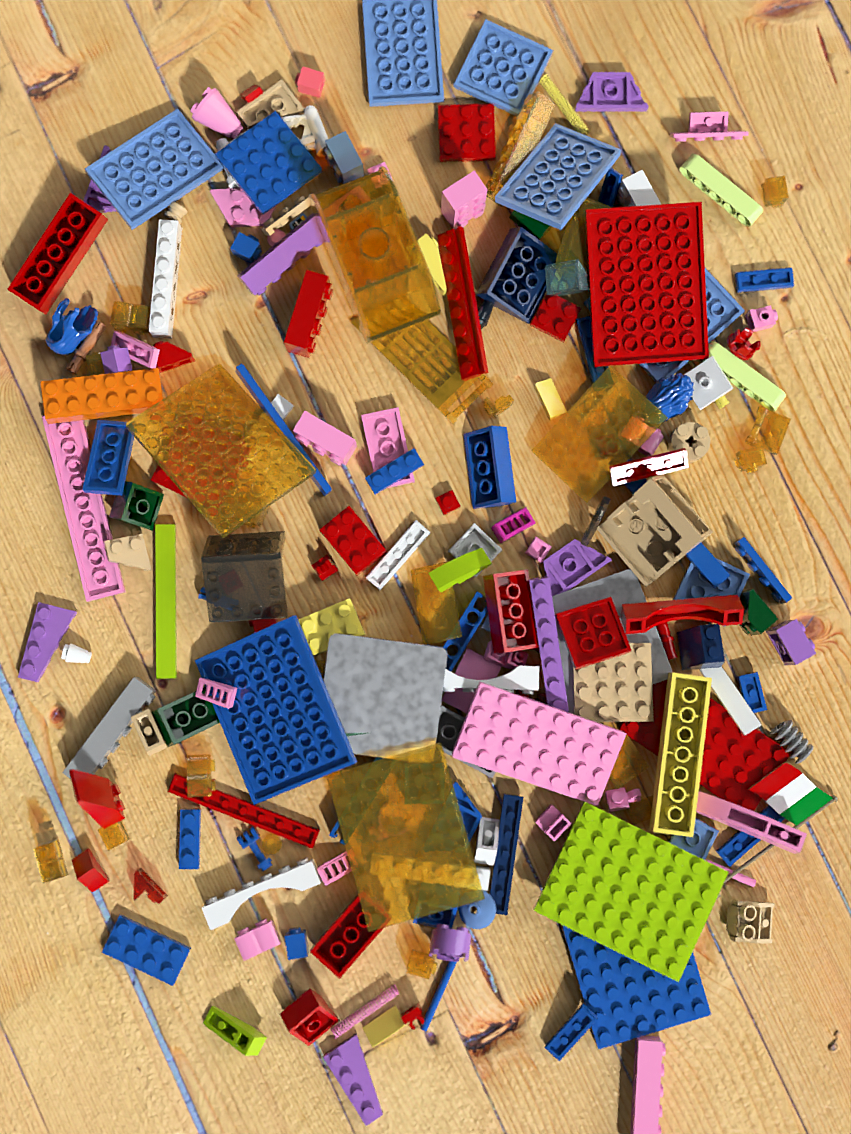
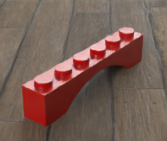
[621,595,744,634]

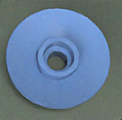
[458,889,496,929]

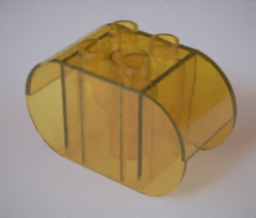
[309,166,441,343]

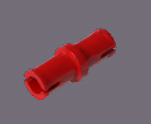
[656,622,678,660]

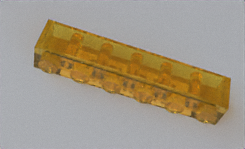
[486,91,556,206]

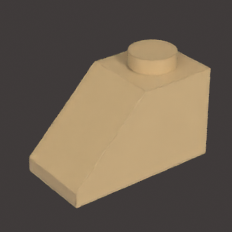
[131,709,167,756]

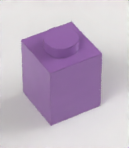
[101,345,132,374]

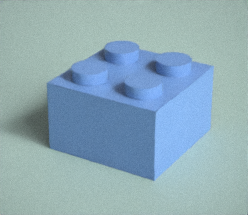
[324,131,364,187]

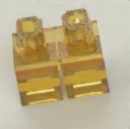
[33,839,68,883]

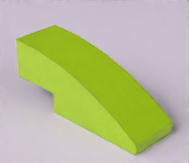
[429,548,492,593]

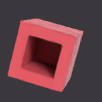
[295,66,325,98]

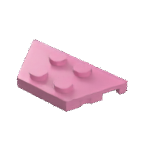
[210,188,277,228]

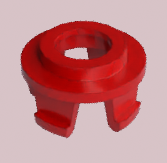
[727,327,761,360]

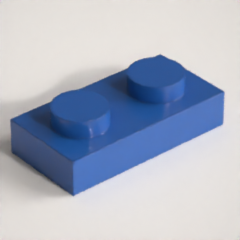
[737,672,767,713]

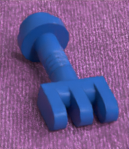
[236,826,272,871]

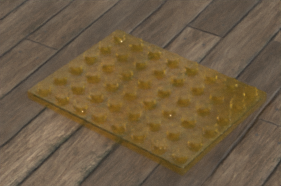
[125,363,316,539]
[326,742,485,932]

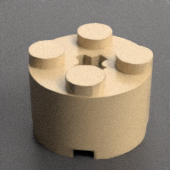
[667,422,710,464]

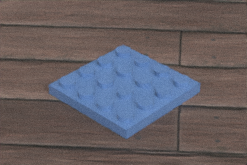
[454,19,553,118]

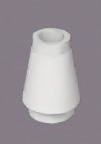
[61,643,92,663]

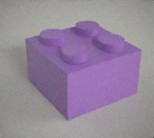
[766,619,816,665]

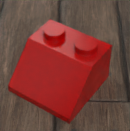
[280,988,339,1046]

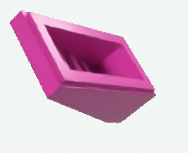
[491,507,535,544]

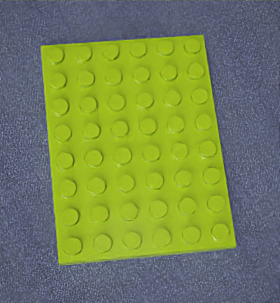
[533,801,729,982]

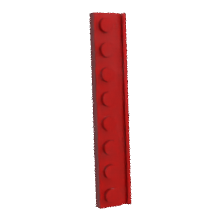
[437,226,489,381]

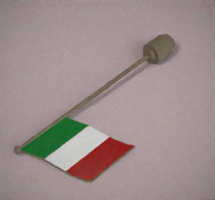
[717,762,838,899]

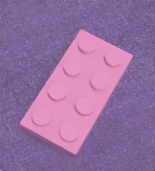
[361,407,415,488]

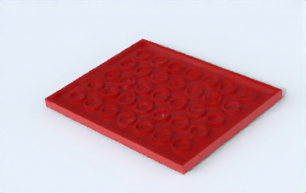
[585,202,709,367]

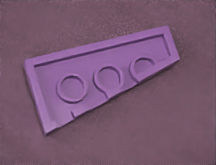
[18,602,77,682]
[323,1033,383,1126]

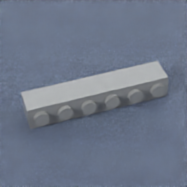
[63,677,156,779]

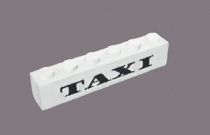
[149,219,182,339]

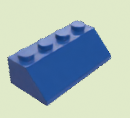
[463,426,516,509]

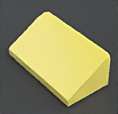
[534,378,567,420]
[362,1005,406,1047]

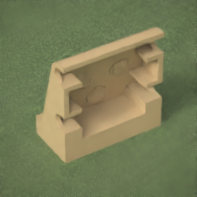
[596,474,713,587]

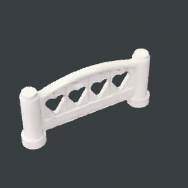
[216,105,328,188]

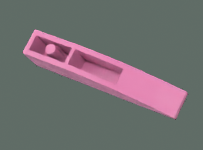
[696,791,807,854]

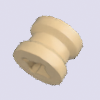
[164,202,187,224]

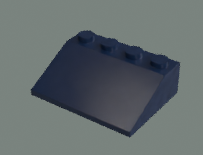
[476,227,563,324]

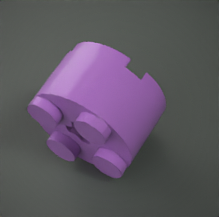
[429,924,471,962]

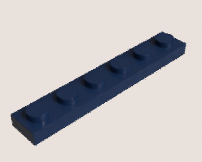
[490,794,524,915]

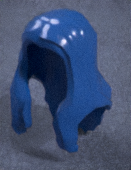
[45,298,98,355]
[640,373,694,425]

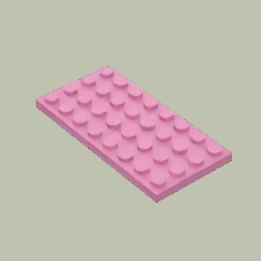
[451,681,626,806]

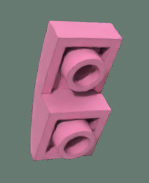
[484,640,528,670]

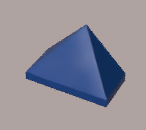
[597,168,623,208]

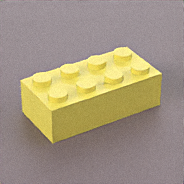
[298,598,365,657]

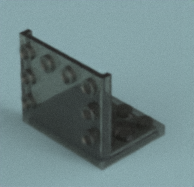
[201,531,288,622]

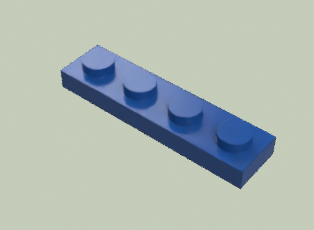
[734,537,792,604]

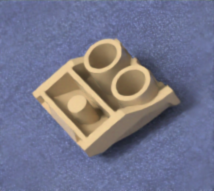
[726,900,775,943]

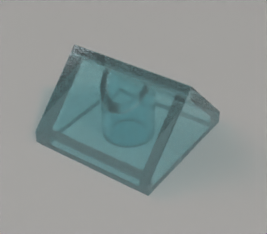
[545,259,589,296]

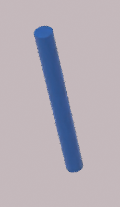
[420,961,457,1031]

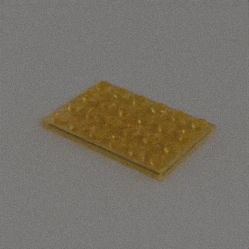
[531,365,668,503]

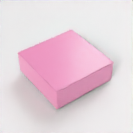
[525,536,552,563]

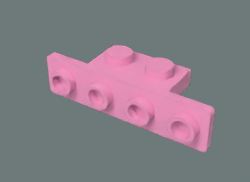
[670,111,748,141]

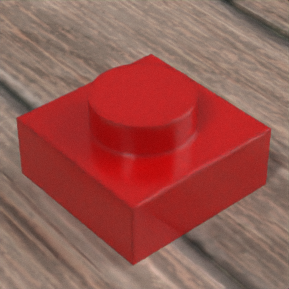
[435,490,461,516]

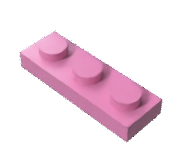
[111,331,160,368]

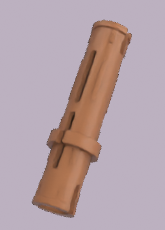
[66,320,107,375]

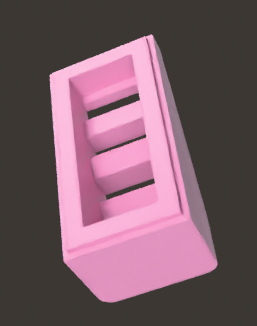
[195,677,237,708]
[317,848,361,886]

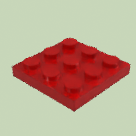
[438,104,496,162]
[555,597,632,670]

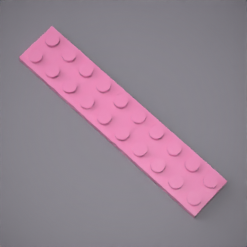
[42,416,126,602]

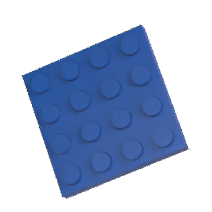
[215,111,322,215]

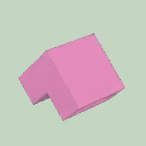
[534,804,571,841]

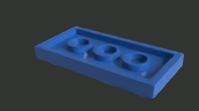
[82,420,137,496]
[102,915,191,986]

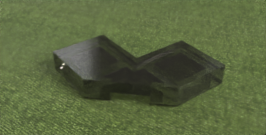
[581,496,611,547]

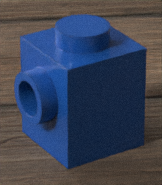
[230,232,262,264]

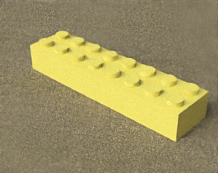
[649,673,712,837]

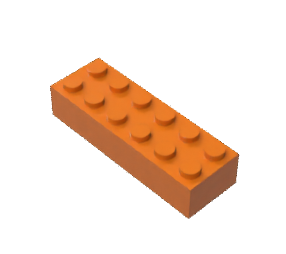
[40,368,165,424]

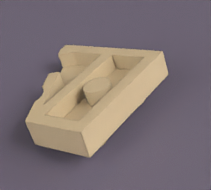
[103,534,151,571]

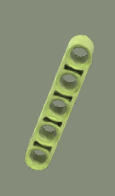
[680,154,763,227]
[701,341,786,412]

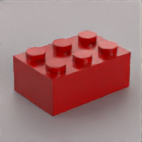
[319,506,387,576]

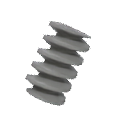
[770,720,814,764]

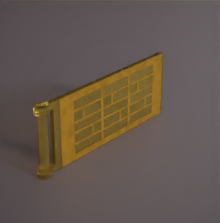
[350,283,494,424]

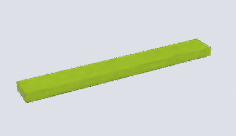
[155,524,177,679]

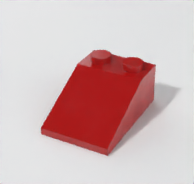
[69,769,125,829]

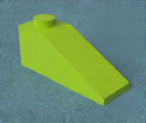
[203,1006,267,1056]

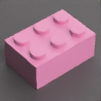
[441,171,487,229]
[293,411,357,466]

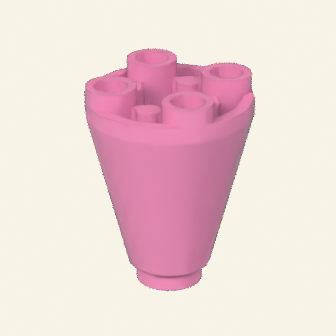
[190,87,244,139]

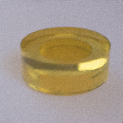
[262,834,282,855]

